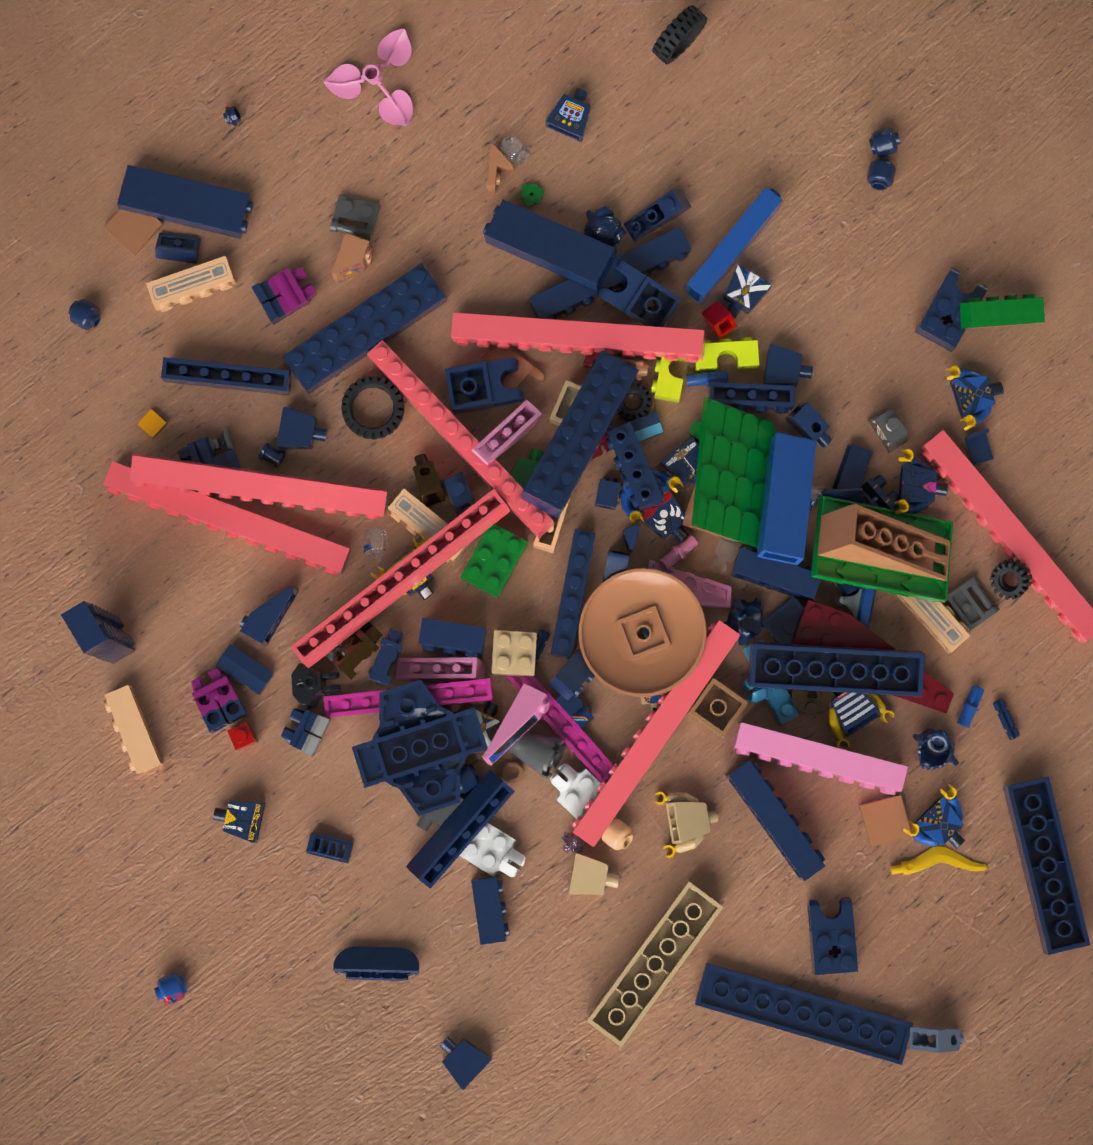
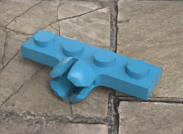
[742,639,799,725]

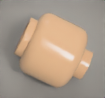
[601,818,633,850]

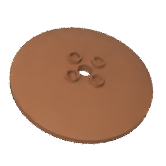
[579,568,707,697]

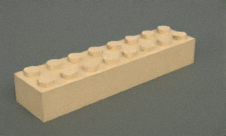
[586,881,724,1047]

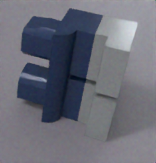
[281,708,331,757]

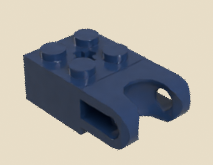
[597,260,681,327]
[915,268,988,352]
[445,358,525,415]
[807,897,858,975]

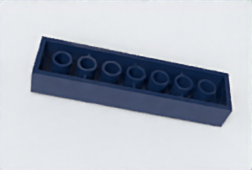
[283,263,447,395]
[521,350,639,519]
[61,601,135,664]
[748,642,925,697]
[1003,777,1090,955]

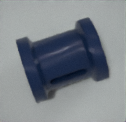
[258,443,286,469]

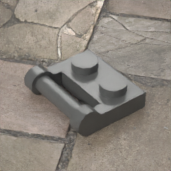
[330,195,380,241]
[947,576,1000,631]

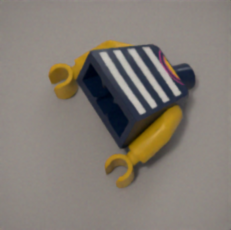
[829,692,894,749]

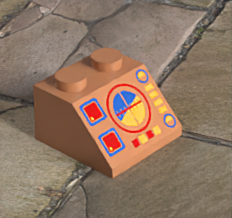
[331,233,374,283]

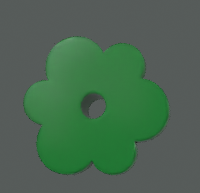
[520,183,544,207]

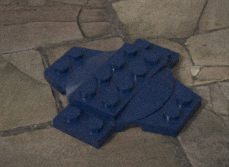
[352,680,488,816]

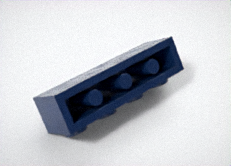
[708,382,795,414]
[605,422,664,512]

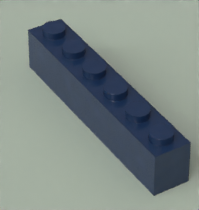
[161,357,292,395]
[550,529,596,659]
[406,770,515,889]

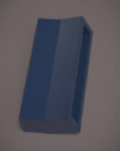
[832,444,873,489]
[215,644,274,695]

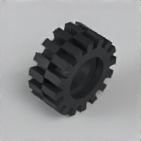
[617,382,652,421]
[990,559,1032,600]

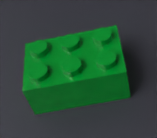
[460,524,528,600]

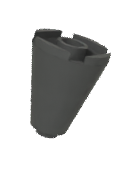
[508,731,565,779]

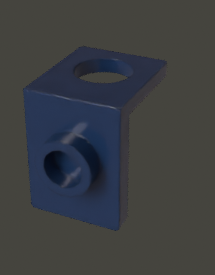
[964,429,993,465]

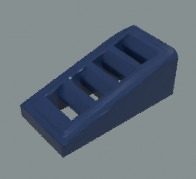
[306,832,354,863]

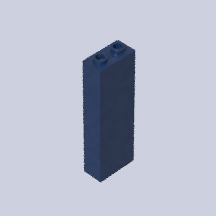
[117,165,254,239]
[483,200,616,292]

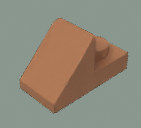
[487,145,514,191]

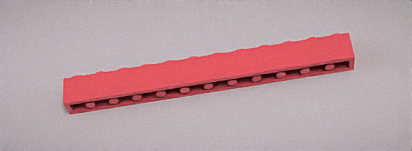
[451,312,706,362]
[367,340,554,539]
[921,430,1093,643]
[129,453,387,520]
[103,461,351,576]
[291,489,510,668]
[572,620,740,847]

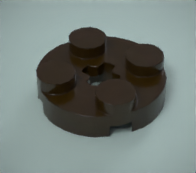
[791,689,834,715]

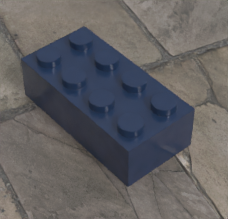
[730,546,821,601]

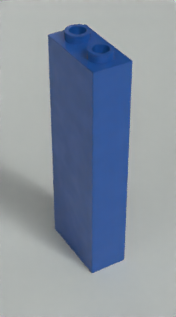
[685,187,782,305]
[757,432,817,565]

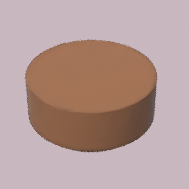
[502,762,523,783]

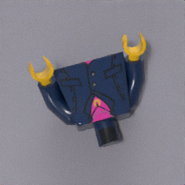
[894,449,948,514]

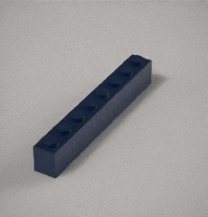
[529,227,691,320]

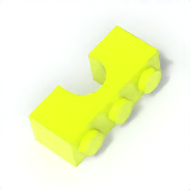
[694,337,759,372]
[651,357,686,403]

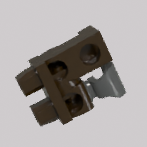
[326,622,383,680]

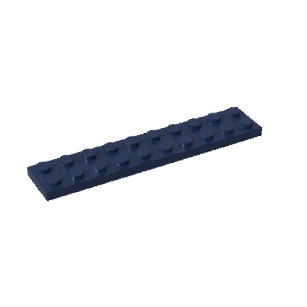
[695,963,913,1065]

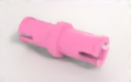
[658,535,698,571]

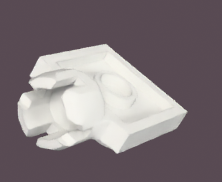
[550,764,601,819]
[459,823,526,877]

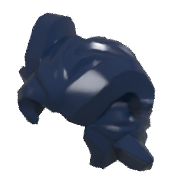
[584,206,626,254]
[724,597,763,646]
[913,728,959,770]

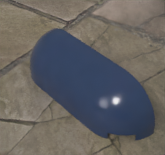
[333,947,419,981]

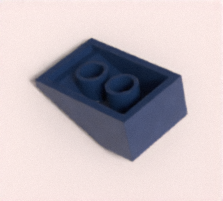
[239,587,298,647]

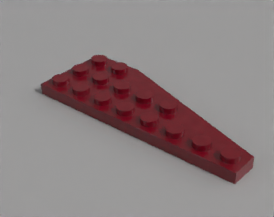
[791,599,954,714]

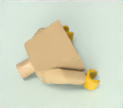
[655,792,718,858]

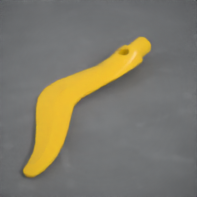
[890,846,987,875]

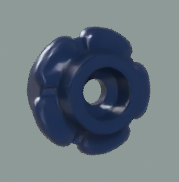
[223,106,241,126]

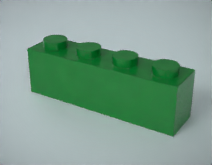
[960,294,1045,329]

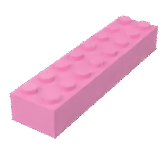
[732,722,908,795]

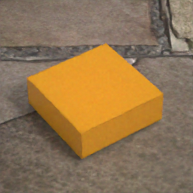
[137,409,167,439]

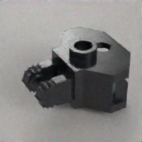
[291,663,341,709]

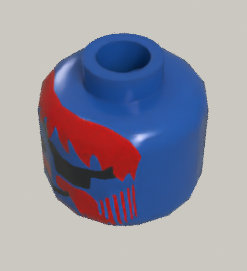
[154,973,188,1005]

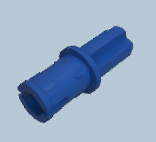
[686,370,729,387]
[957,686,984,728]

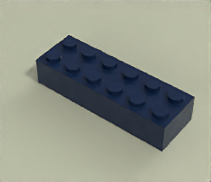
[726,760,825,881]

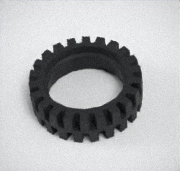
[652,5,708,65]
[341,376,404,440]

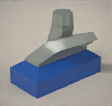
[835,588,876,628]

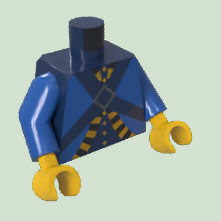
[946,365,1004,430]
[620,468,683,526]
[903,784,965,849]

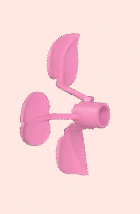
[324,29,413,126]

